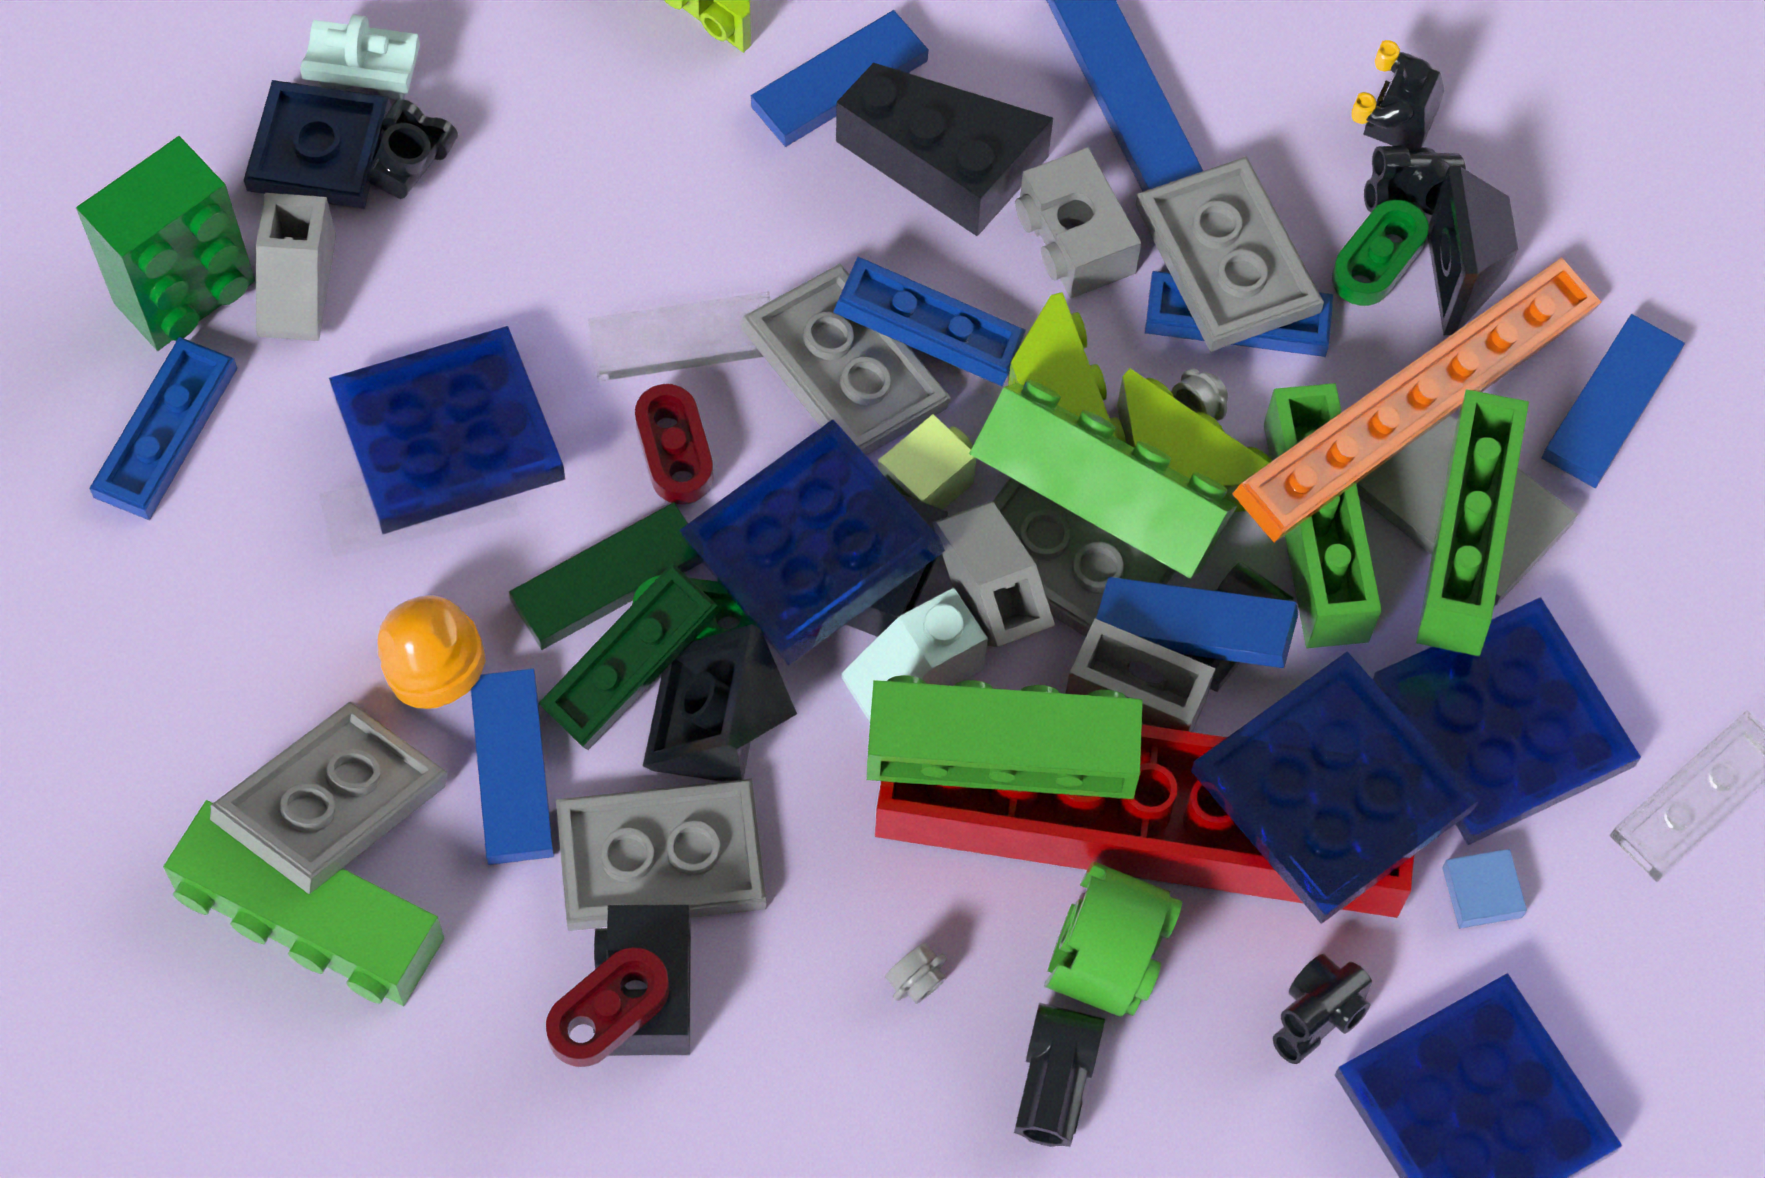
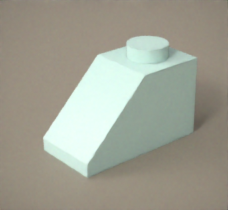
[841,587,988,722]

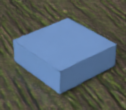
[1442,849,1527,929]

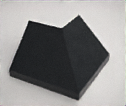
[1427,167,1518,336]
[643,624,797,782]

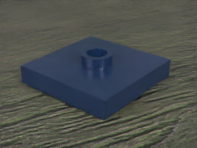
[244,80,391,209]

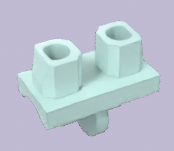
[300,14,420,100]

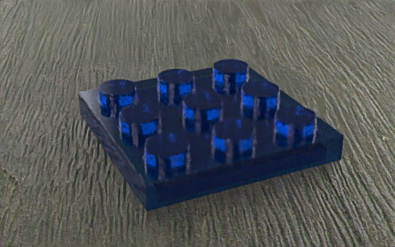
[329,326,565,535]
[679,419,945,666]
[1371,597,1641,845]
[1191,651,1479,924]
[1334,973,1623,1178]

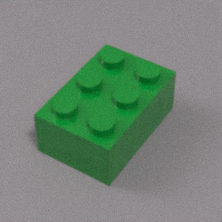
[76,136,255,351]

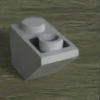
[256,193,336,341]
[932,502,1055,647]

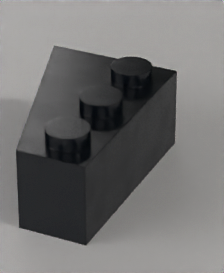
[836,62,1053,236]

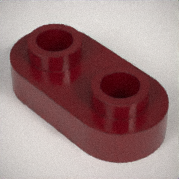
[635,384,713,504]
[546,948,669,1067]

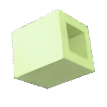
[877,414,976,510]

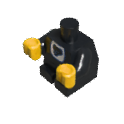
[1351,40,1444,152]

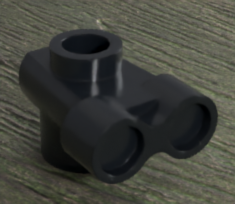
[367,99,458,199]
[1364,145,1466,215]
[1273,954,1372,1064]

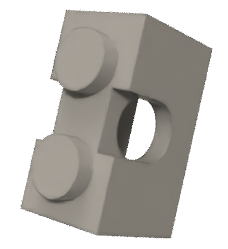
[1015,147,1141,298]
[1065,618,1215,732]

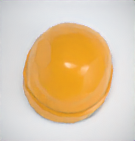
[377,595,486,709]

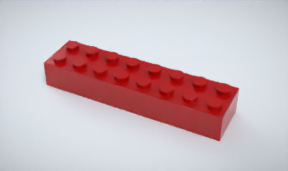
[875,724,1422,918]

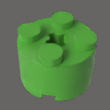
[1044,861,1182,1017]

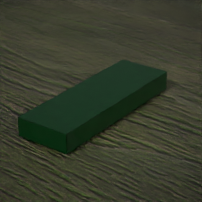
[509,502,707,650]
[538,562,722,750]

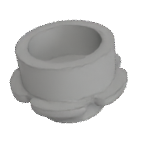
[1171,369,1228,421]
[885,943,947,1004]

